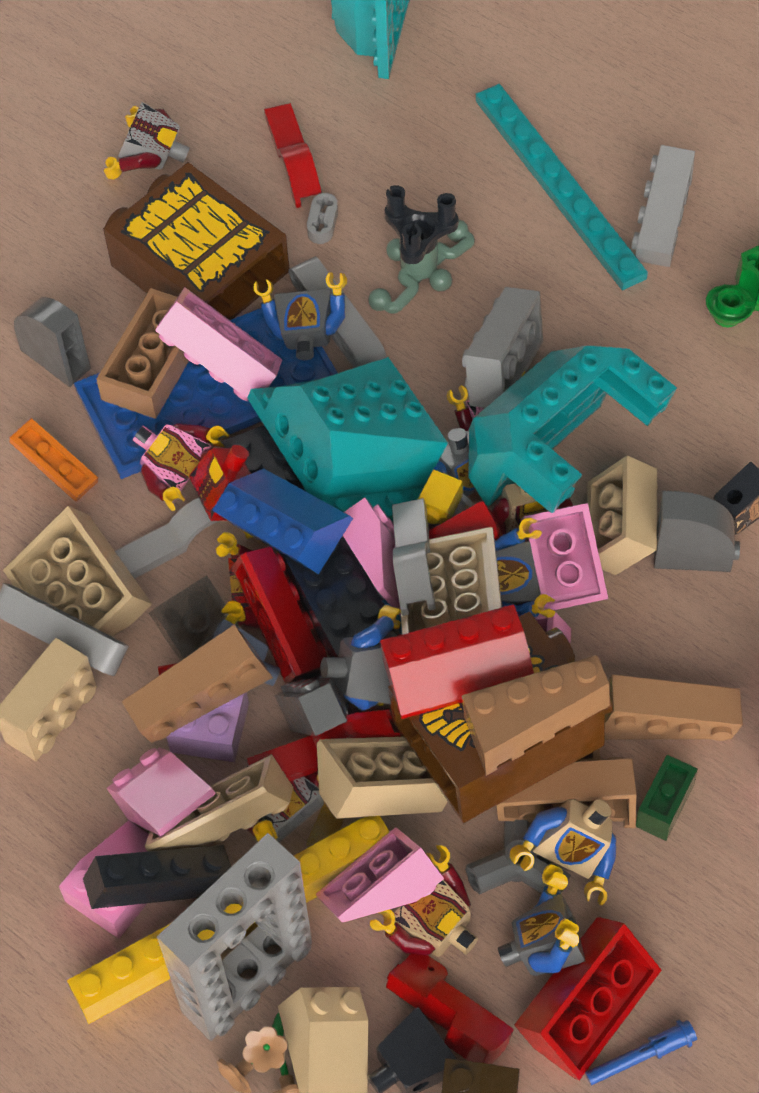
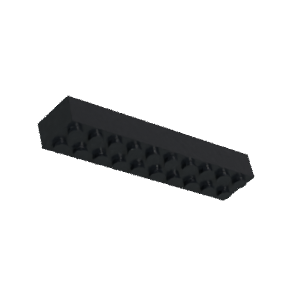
[222,425,401,657]

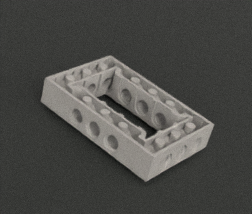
[157,833,312,1041]

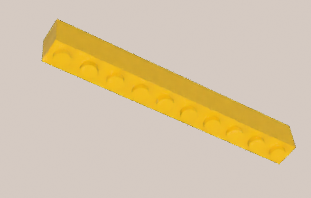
[67,816,390,1024]

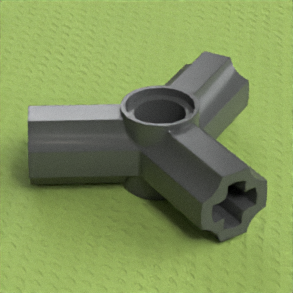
[465,820,571,895]

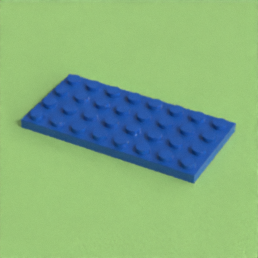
[74,308,338,479]

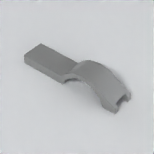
[115,498,220,579]
[392,498,436,616]

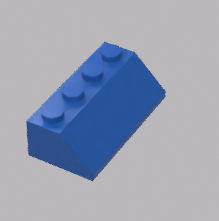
[212,469,353,574]

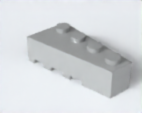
[631,145,695,267]

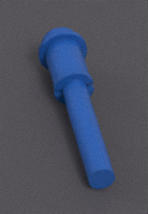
[585,1020,697,1086]

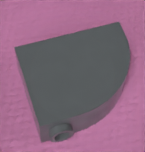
[14,297,91,387]
[654,491,740,572]

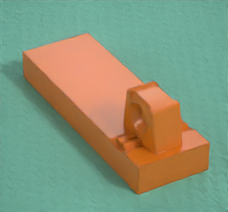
[9,418,98,502]

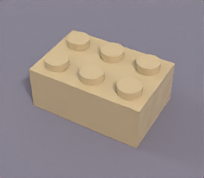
[587,455,658,575]
[0,638,97,761]

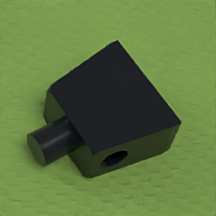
[367,1007,457,1093]

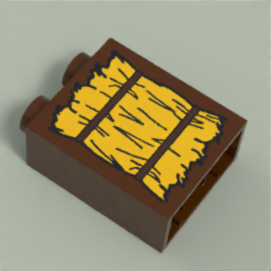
[103,162,290,320]

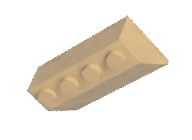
[317,737,448,818]
[144,755,293,851]

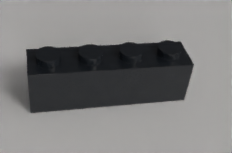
[83,845,231,909]

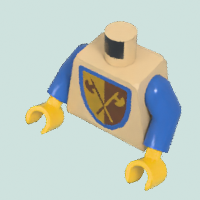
[510,799,616,906]

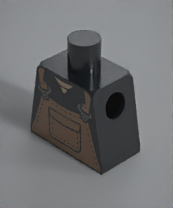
[713,462,759,535]

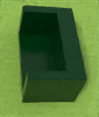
[636,755,698,841]

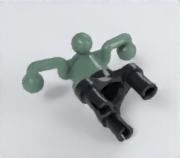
[368,185,475,314]

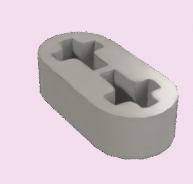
[307,193,338,244]

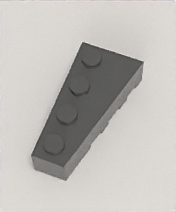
[275,673,349,736]

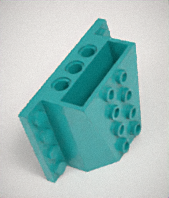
[331,0,410,79]
[247,357,448,522]

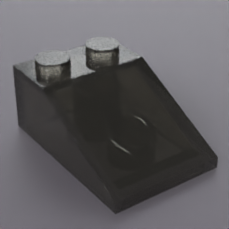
[149,575,241,660]

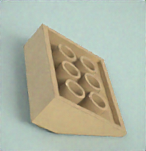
[3,506,152,636]
[400,527,502,634]

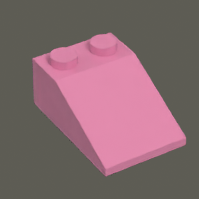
[343,498,401,616]
[521,503,608,610]
[106,747,216,837]
[59,821,149,939]
[315,827,444,923]

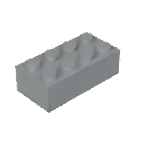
[462,287,543,408]

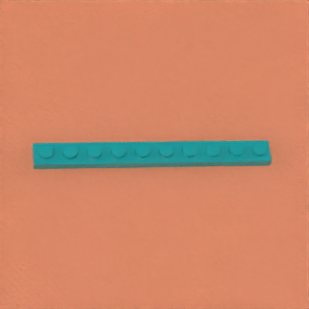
[476,83,648,291]

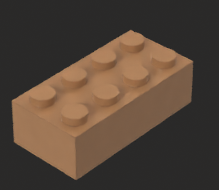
[96,288,189,419]

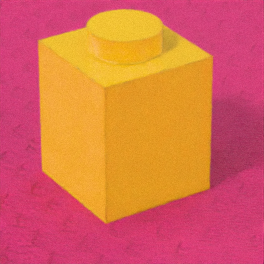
[418,469,463,524]

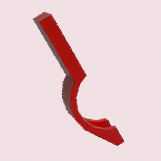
[264,103,322,208]
[247,709,401,781]

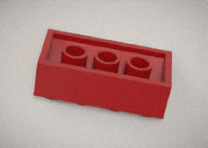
[232,546,327,683]
[380,604,534,719]
[514,917,662,1081]

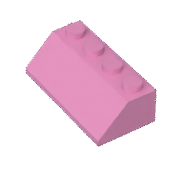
[155,287,282,401]

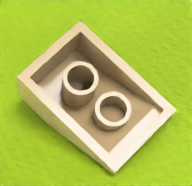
[278,987,368,1093]

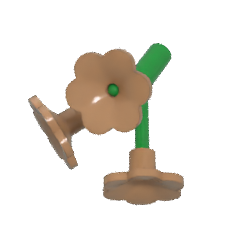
[217,1013,300,1093]

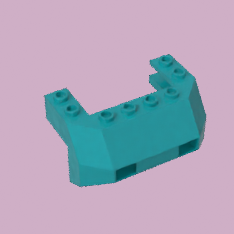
[468,346,677,513]

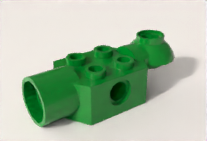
[706,245,759,328]

